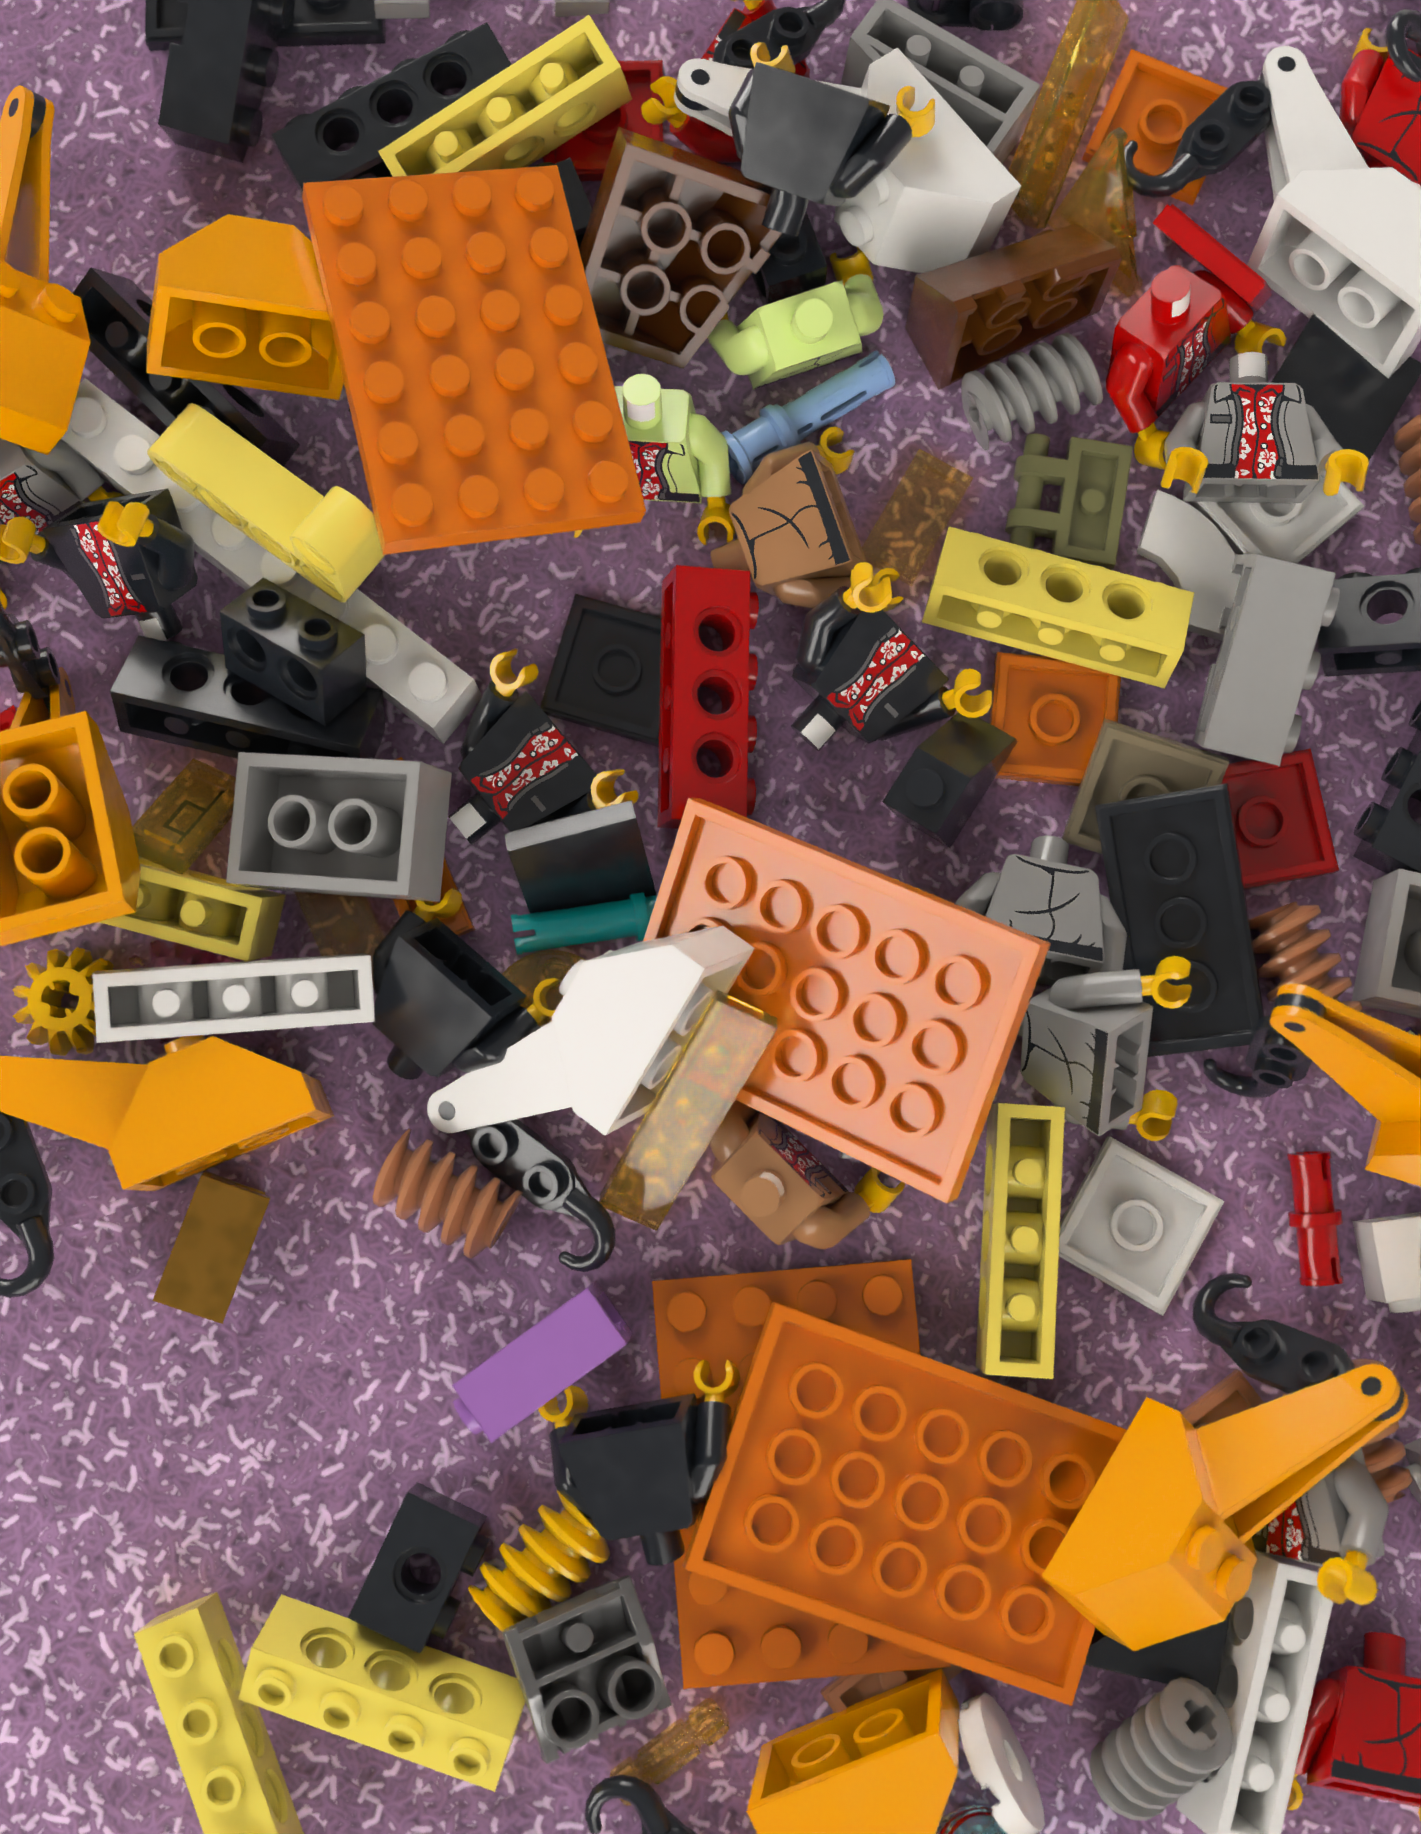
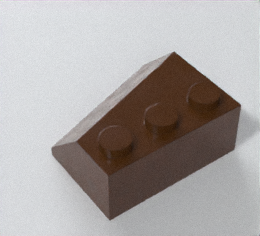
[579,127,782,369]
[905,224,1122,390]

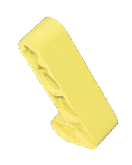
[147,403,385,603]

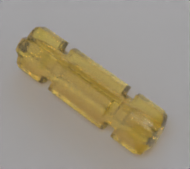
[610,1698,729,1806]

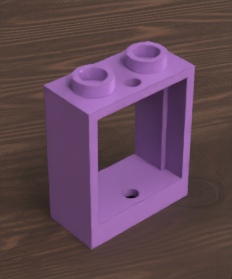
[452,1280,634,1443]

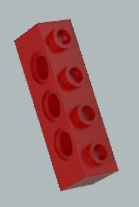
[657,565,759,829]

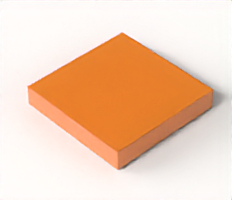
[1082,49,1228,206]
[989,652,1121,787]

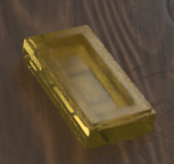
[862,449,973,586]
[132,758,236,875]

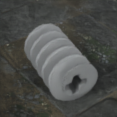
[961,333,1103,450]
[1089,1677,1233,1820]

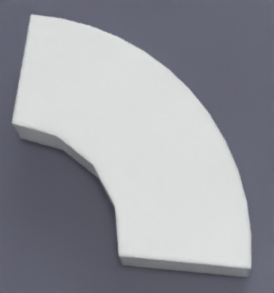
[1136,490,1241,641]

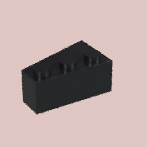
[158,0,295,163]

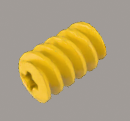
[468,1490,612,1631]

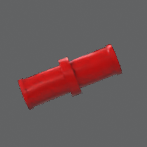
[1287,1151,1344,1286]

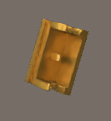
[152,1171,271,1324]

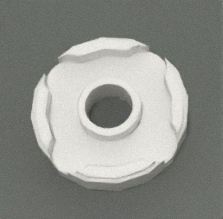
[958,1692,1045,1834]

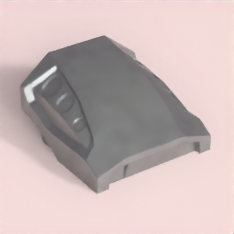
[502,1575,672,1764]

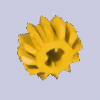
[12,947,114,1056]

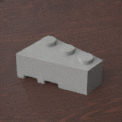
[841,0,1040,164]

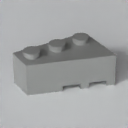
[1193,554,1340,766]

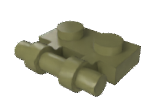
[1005,433,1133,570]

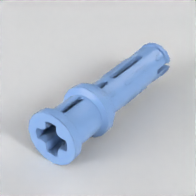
[721,350,895,484]

